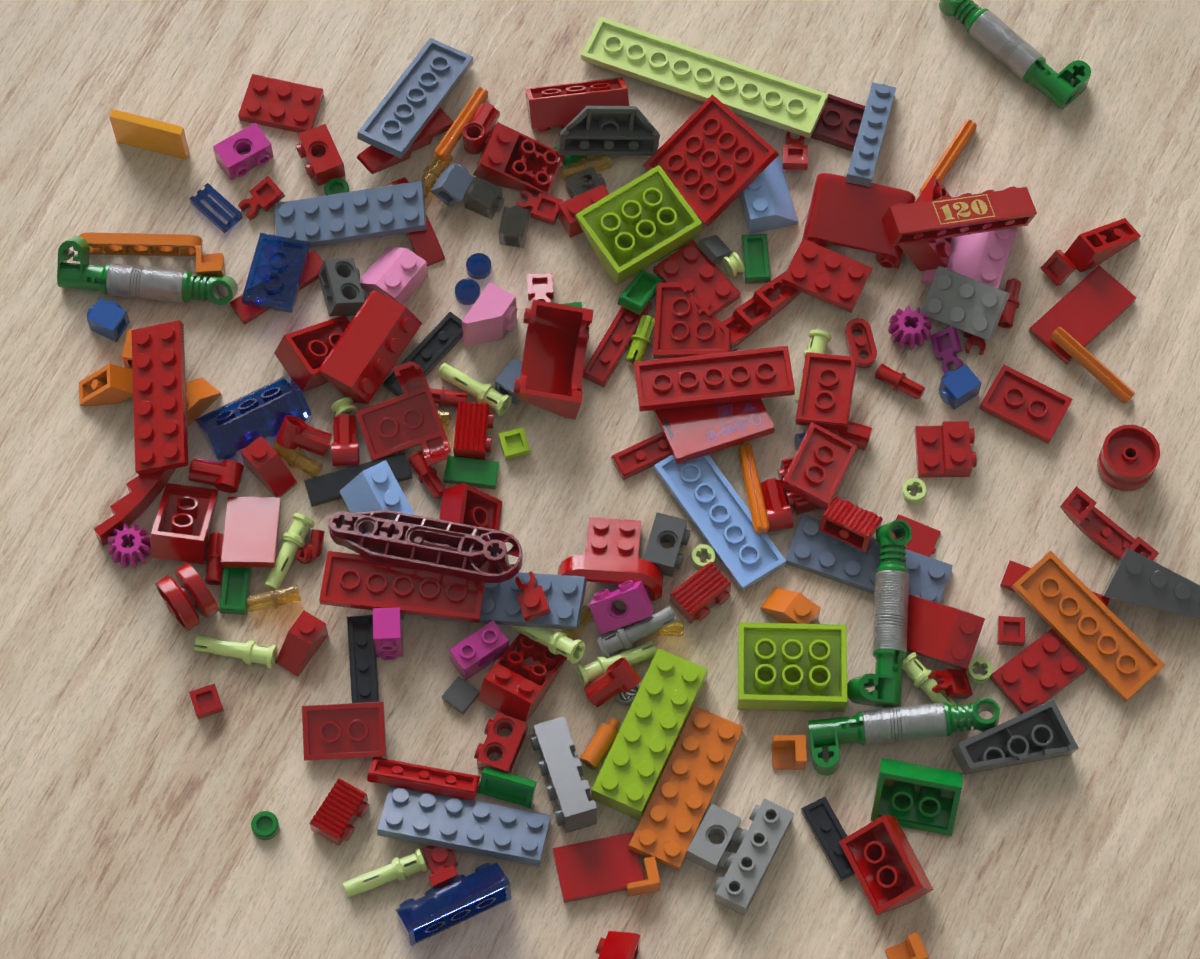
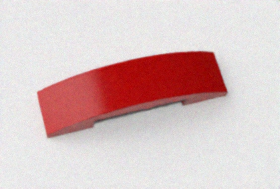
[382,177,445,267]
[1060,486,1159,561]

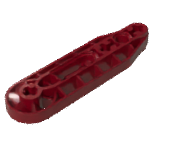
[328,510,523,583]

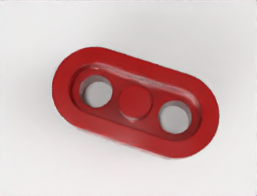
[845,318,877,368]

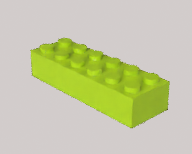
[591,648,708,820]

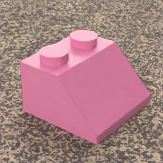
[360,247,428,305]
[462,282,518,347]

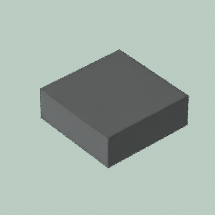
[697,235,732,263]
[442,676,480,715]

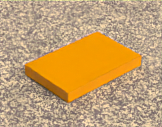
[109,109,190,160]

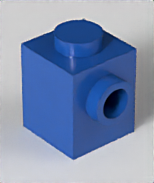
[87,298,130,342]
[939,364,982,410]

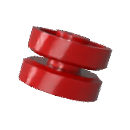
[1097,425,1160,491]
[155,562,219,632]

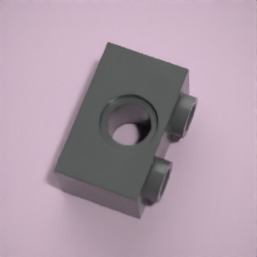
[643,512,691,577]

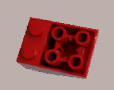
[473,122,564,195]
[899,176,952,271]
[477,633,567,722]

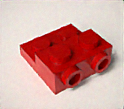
[915,421,977,478]

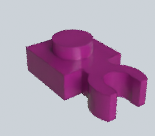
[930,326,964,373]

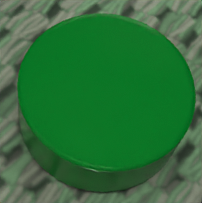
[324,178,350,195]
[251,811,279,840]

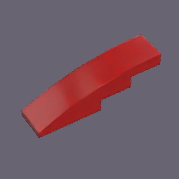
[357,107,454,175]
[722,271,801,349]
[94,468,176,546]

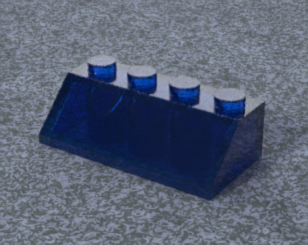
[195,375,312,460]
[396,862,512,946]

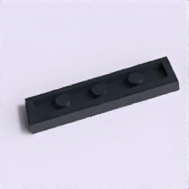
[383,312,463,396]
[304,452,412,507]
[347,615,379,703]

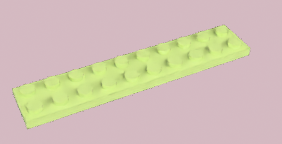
[581,17,828,138]

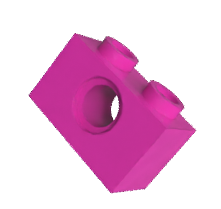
[213,123,274,180]
[588,580,654,634]
[373,607,404,660]
[449,620,509,681]

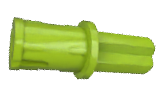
[625,315,655,364]

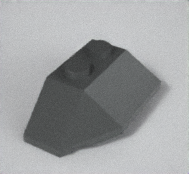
[558,106,660,156]

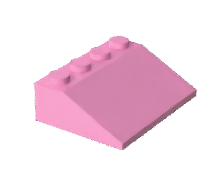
[921,196,1018,289]

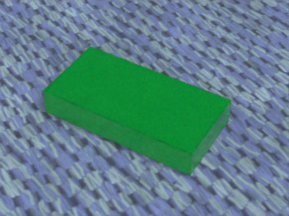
[741,234,771,284]
[617,269,664,315]
[444,456,499,489]
[219,567,252,615]
[478,767,537,808]

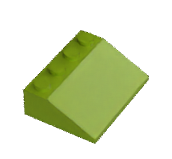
[575,165,702,286]
[737,622,847,712]

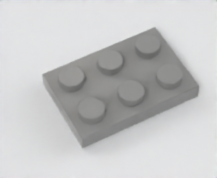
[920,266,1010,341]

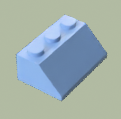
[739,157,798,234]
[339,460,416,554]

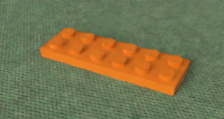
[1012,551,1165,703]
[628,706,743,871]

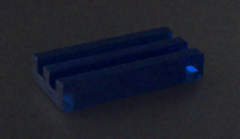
[189,183,243,234]

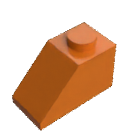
[79,363,133,407]
[186,377,221,428]
[760,587,821,624]

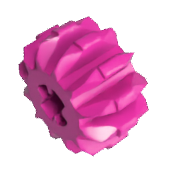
[888,305,932,350]
[107,523,151,569]

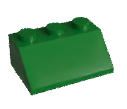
[870,758,963,836]

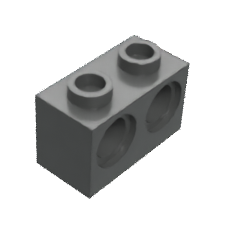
[318,258,366,316]

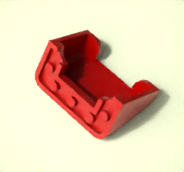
[802,173,916,269]
[513,299,594,420]

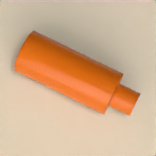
[580,717,620,770]

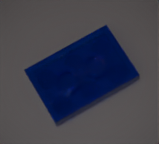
[242,233,311,313]

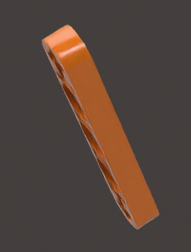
[79,232,203,256]

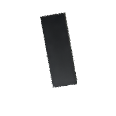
[801,797,855,882]

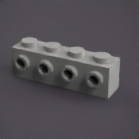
[713,798,794,916]

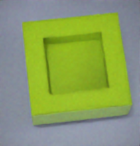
[498,427,530,461]

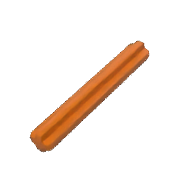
[434,87,488,162]
[919,119,977,194]
[1050,327,1135,403]
[738,443,770,534]

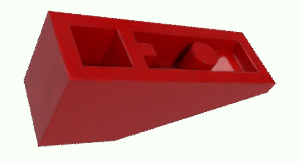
[1065,218,1141,273]

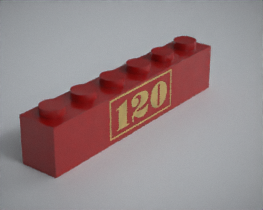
[882,186,1037,246]

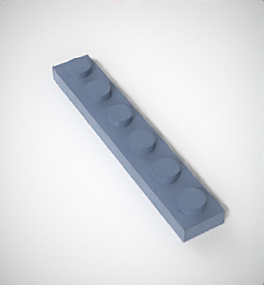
[845,82,896,187]

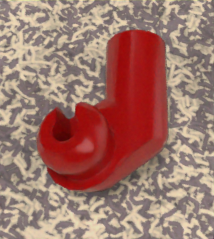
[296,529,325,564]

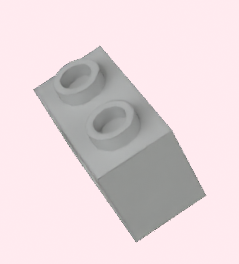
[686,804,743,873]

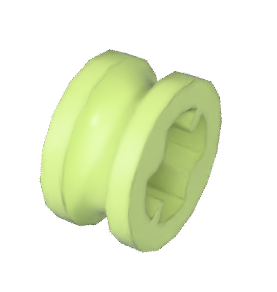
[722,252,745,278]
[331,397,357,417]
[902,478,926,504]
[692,545,715,570]
[967,657,992,684]

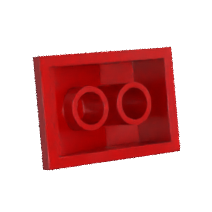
[274,315,350,393]
[151,483,218,564]
[906,595,985,671]

